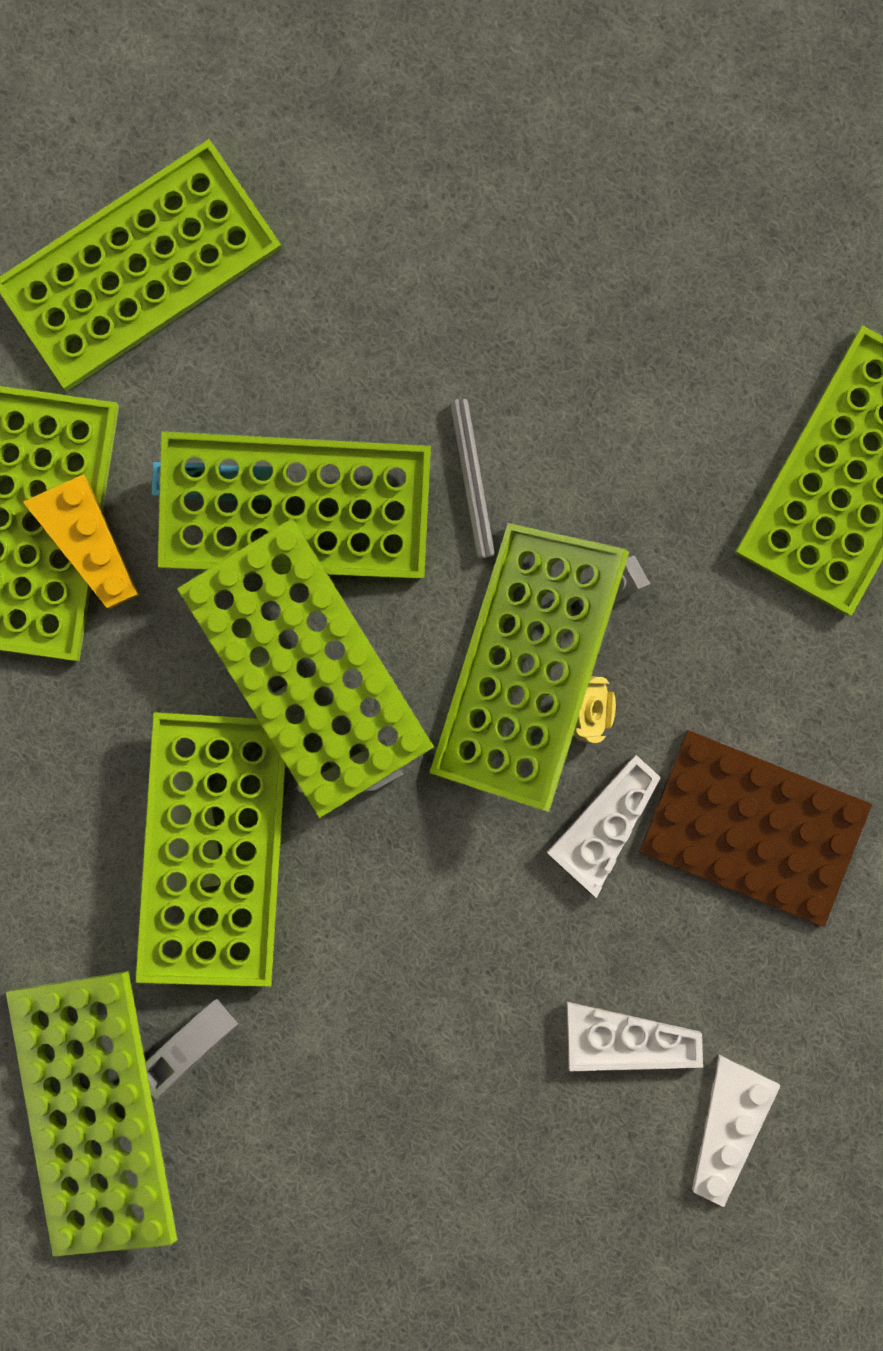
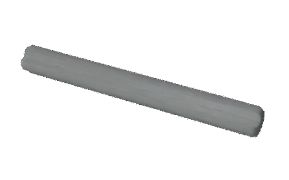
[451,399,495,559]

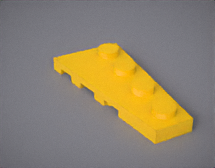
[23,475,140,609]

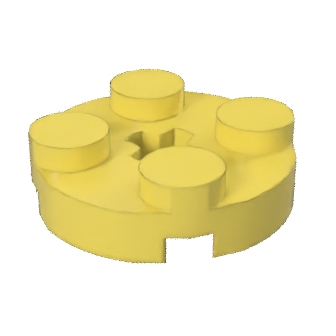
[573,676,616,743]

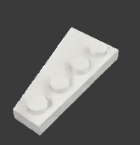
[567,1002,703,1071]
[692,1055,781,1207]

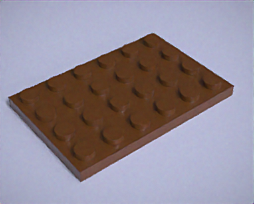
[639,730,872,927]

